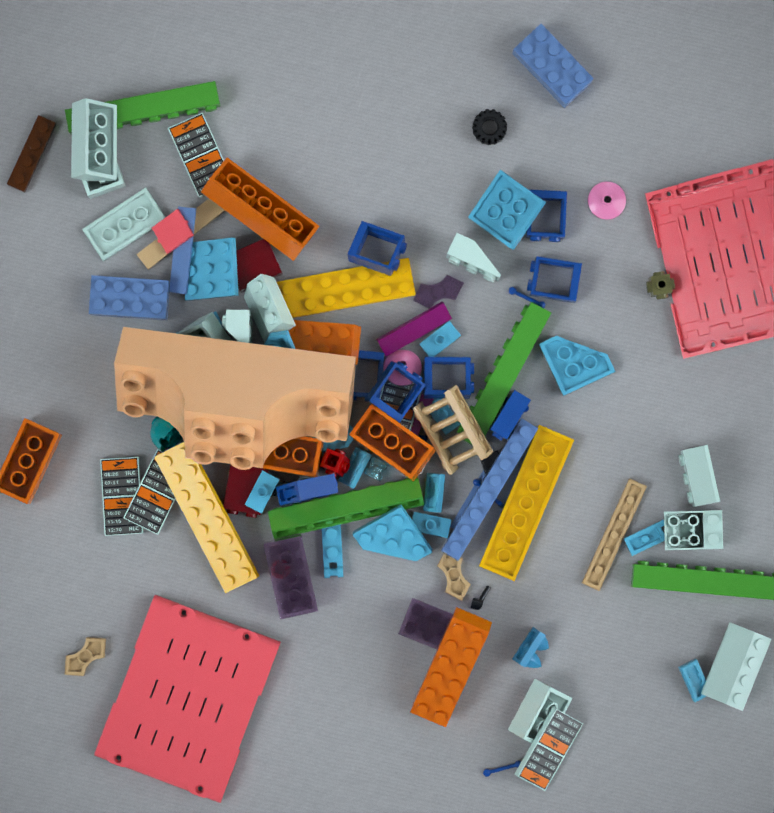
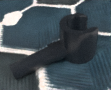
[471,585,491,610]

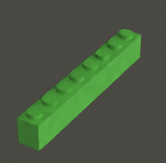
[65,81,221,135]
[457,302,551,446]
[268,477,424,540]
[631,561,774,600]

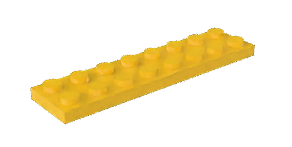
[277,258,416,318]
[479,425,574,581]
[154,442,259,593]

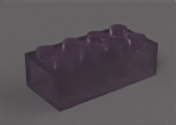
[263,534,318,620]
[398,597,453,649]

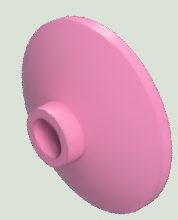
[588,182,626,220]
[384,350,422,386]

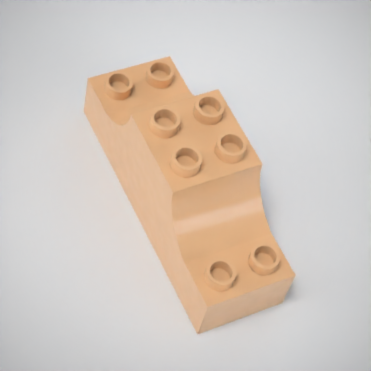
[114,327,356,470]

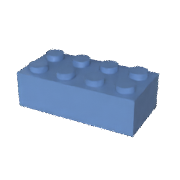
[512,24,594,108]
[89,275,170,321]

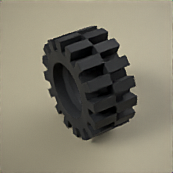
[472,109,507,145]

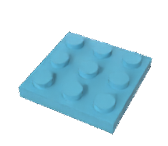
[468,170,546,250]
[185,238,239,301]

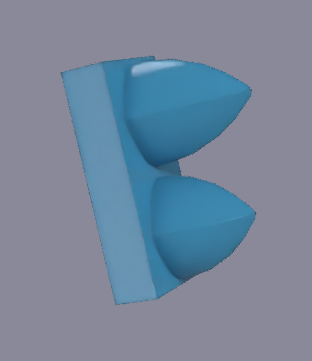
[512,627,549,668]

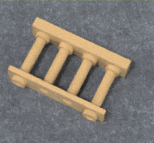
[412,384,493,475]

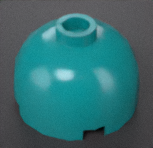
[150,416,182,452]

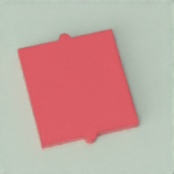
[152,209,194,254]

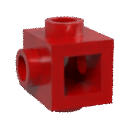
[320,448,350,478]

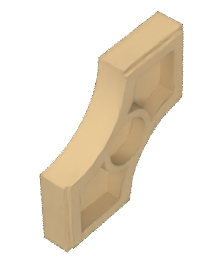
[437,553,471,601]
[65,637,106,676]

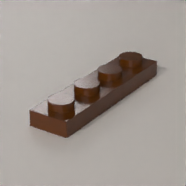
[7,115,56,193]

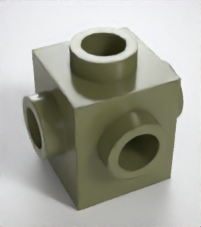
[646,271,675,300]

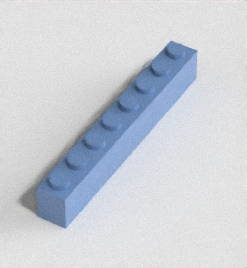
[441,419,538,561]

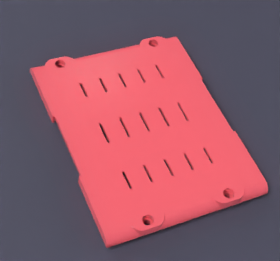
[645,159,774,359]
[94,595,281,803]

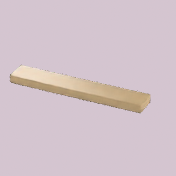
[136,199,225,270]
[582,478,647,591]

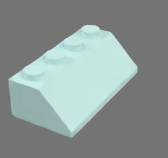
[71,98,117,181]
[701,622,771,711]

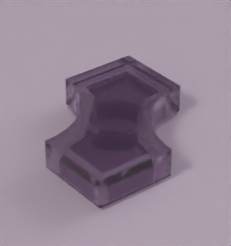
[413,275,464,309]

